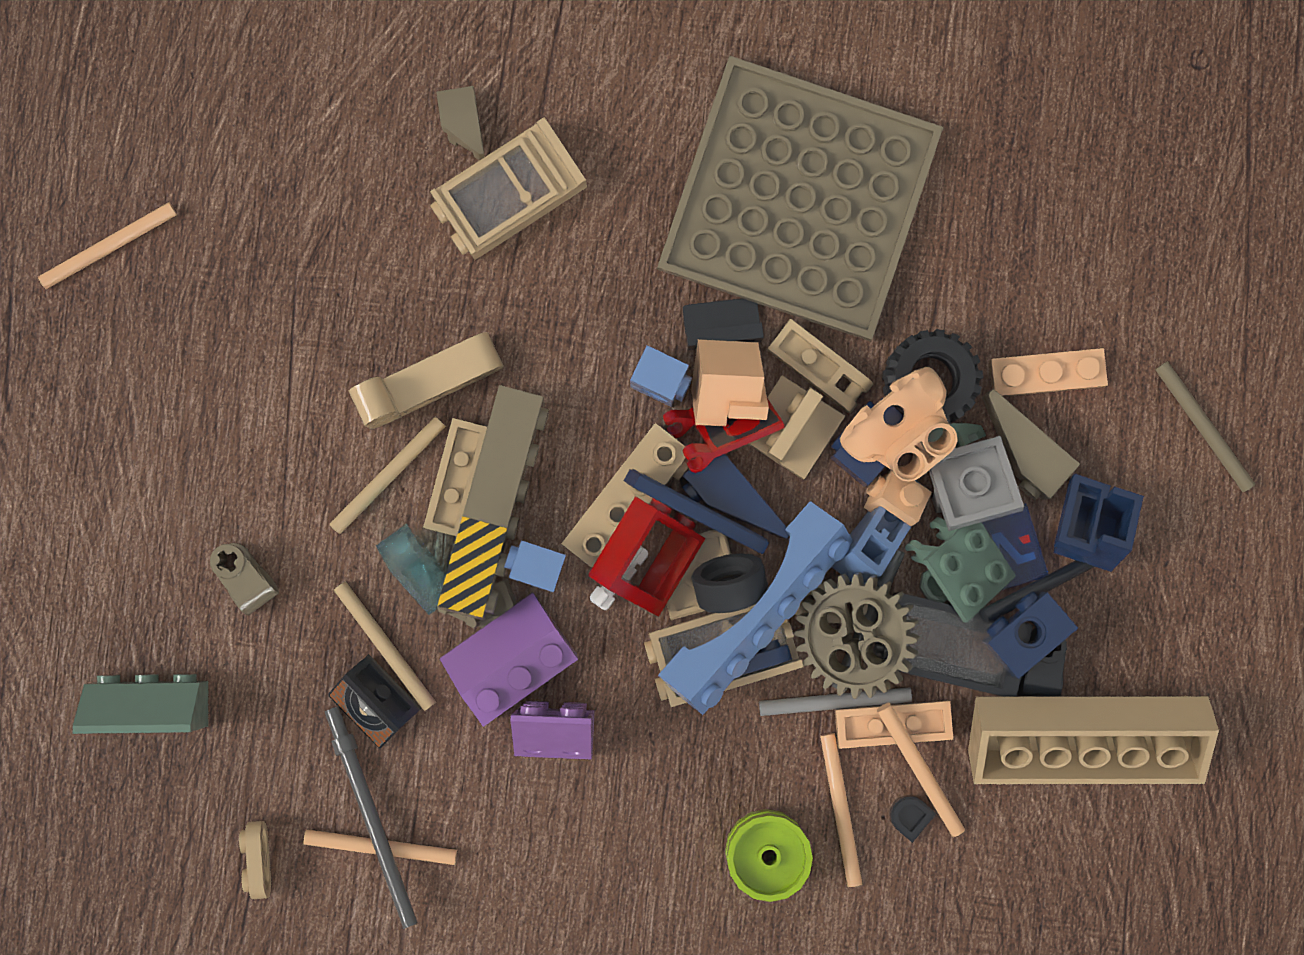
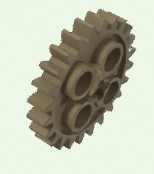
[794,572,921,699]

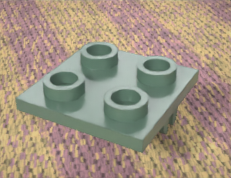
[905,517,1016,622]

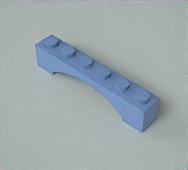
[658,501,853,715]

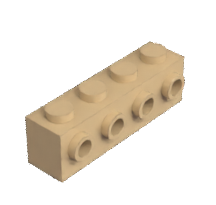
[561,423,689,567]

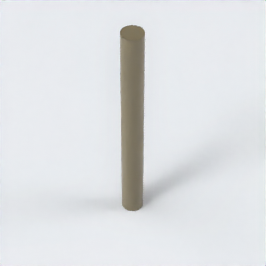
[1155,361,1255,492]

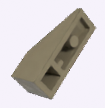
[982,389,1080,500]

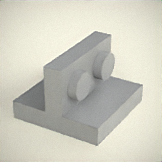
[929,436,1024,531]

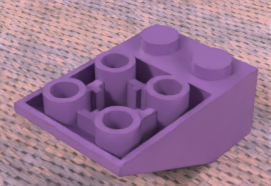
[511,701,595,759]

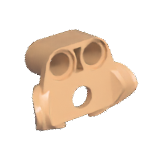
[840,367,957,482]

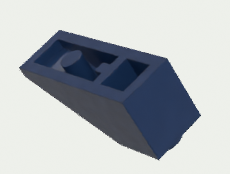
[682,454,789,539]

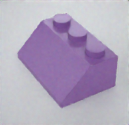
[440,592,578,727]

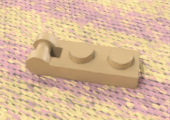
[767,319,873,414]

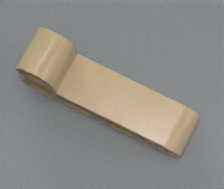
[349,332,504,429]

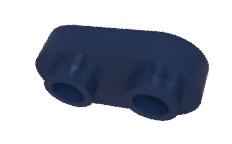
[742,639,792,675]

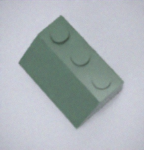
[73,674,208,734]

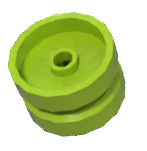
[725,809,813,902]

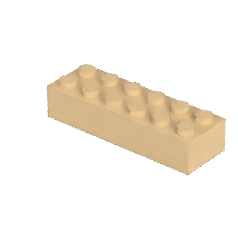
[968,696,1219,784]

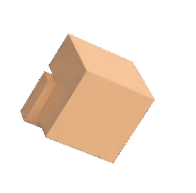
[691,339,769,426]

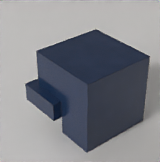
[1053,474,1144,572]

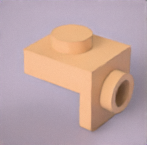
[864,470,932,526]

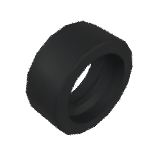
[691,553,769,613]

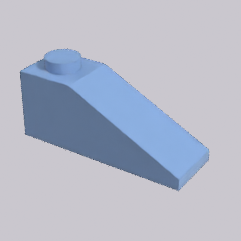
[832,480,923,583]

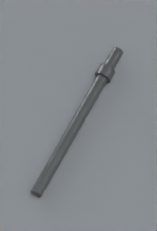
[325,706,418,929]

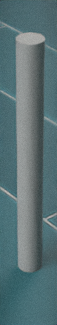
[759,687,912,716]

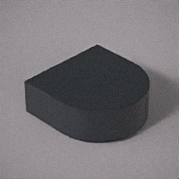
[889,795,937,843]

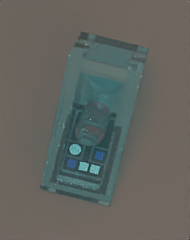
[376,523,446,615]

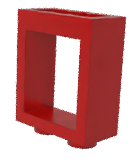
[588,496,706,617]

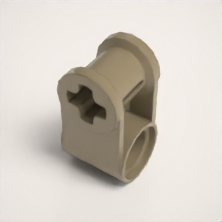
[210,543,279,616]

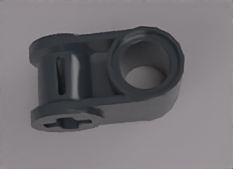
[1018,628,1067,697]

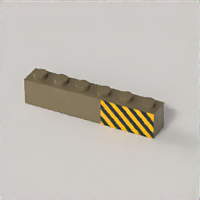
[437,385,549,621]

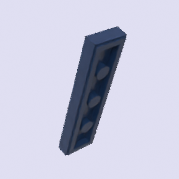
[623,469,769,554]

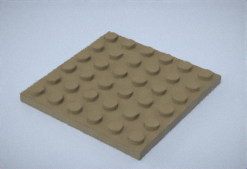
[657,55,943,342]

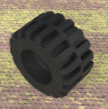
[882,329,983,423]

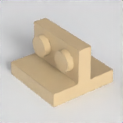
[748,375,845,480]

